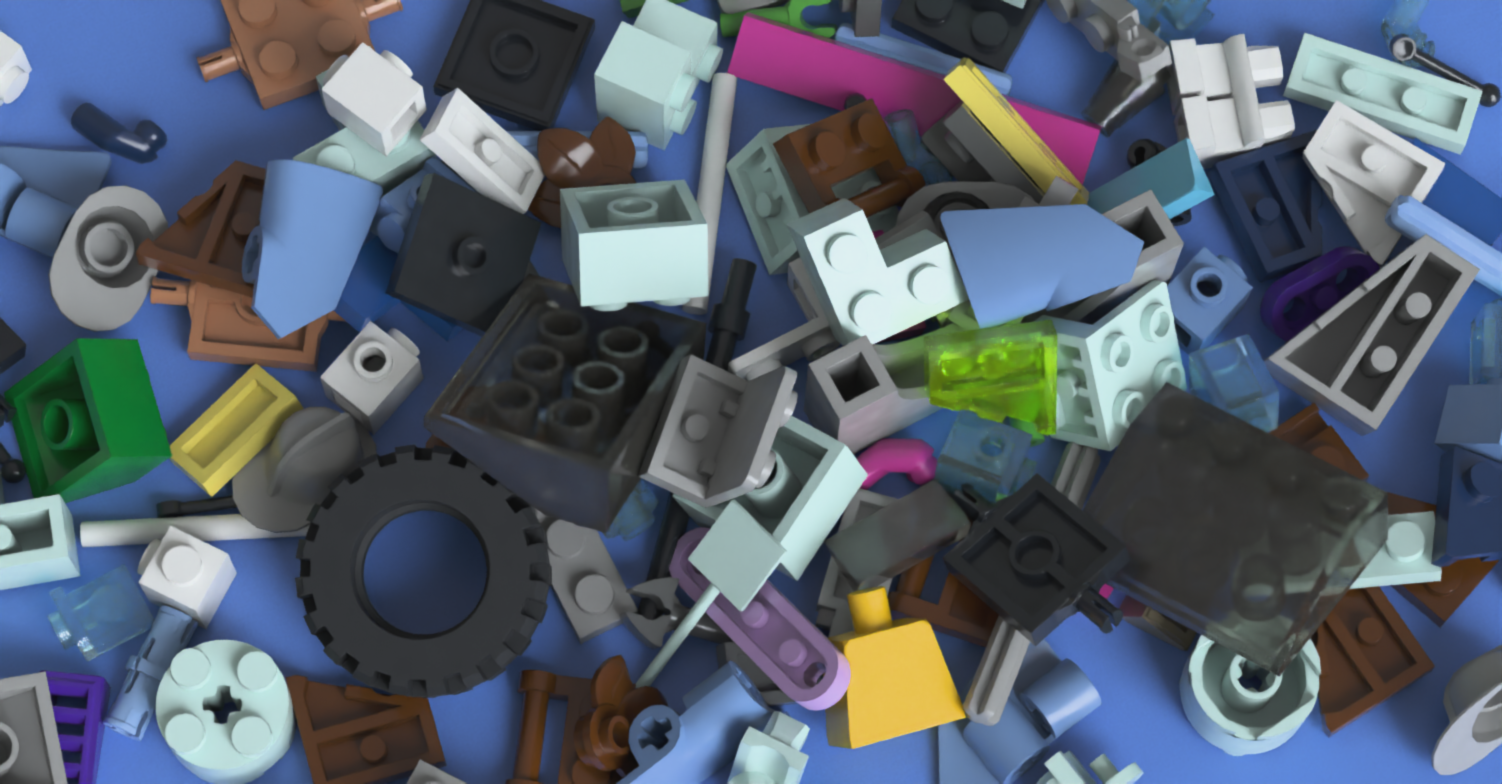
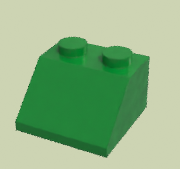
[4,338,172,504]

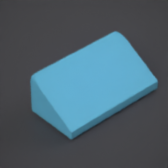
[1087,138,1215,219]

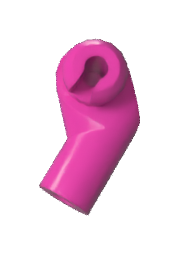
[856,438,940,490]

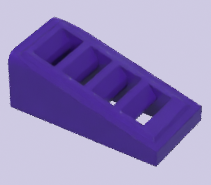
[40,670,111,784]

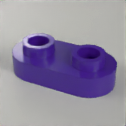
[1260,246,1380,342]

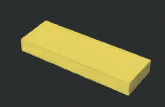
[943,57,1089,205]

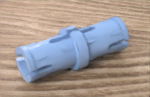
[103,605,199,741]

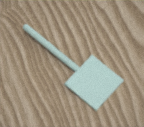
[636,500,788,688]

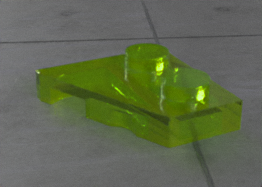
[924,320,1057,435]

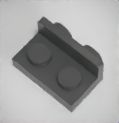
[922,100,1045,204]

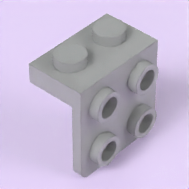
[638,354,798,508]

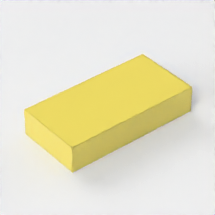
[169,363,304,497]

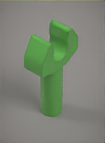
[720,0,837,38]

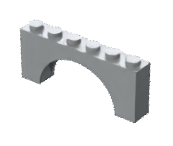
[804,189,1184,454]

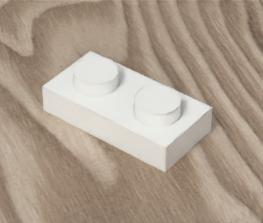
[420,88,545,214]

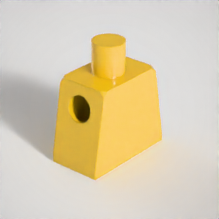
[823,586,966,749]

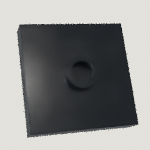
[433,0,595,131]
[385,173,541,342]

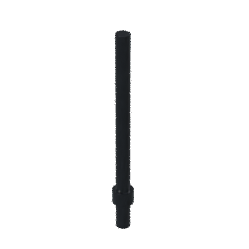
[637,258,757,620]

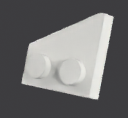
[1302,100,1445,268]

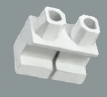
[1163,34,1295,169]

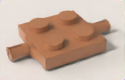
[196,0,403,110]
[150,277,346,372]

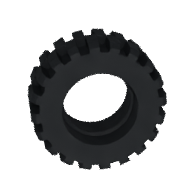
[295,445,552,698]

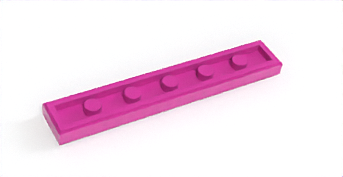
[727,12,1102,185]

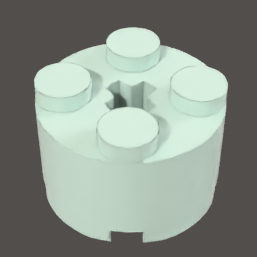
[1179,610,1321,756]
[156,640,297,784]

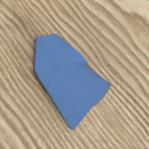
[0,146,112,258]
[242,159,383,339]
[940,204,1144,332]
[938,638,1102,784]
[616,660,790,784]

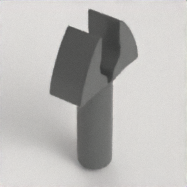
[619,577,734,649]

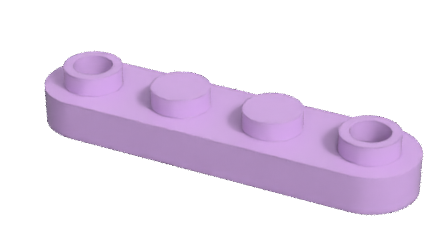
[669,527,851,711]

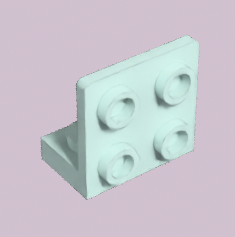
[726,124,899,275]
[1027,280,1187,451]

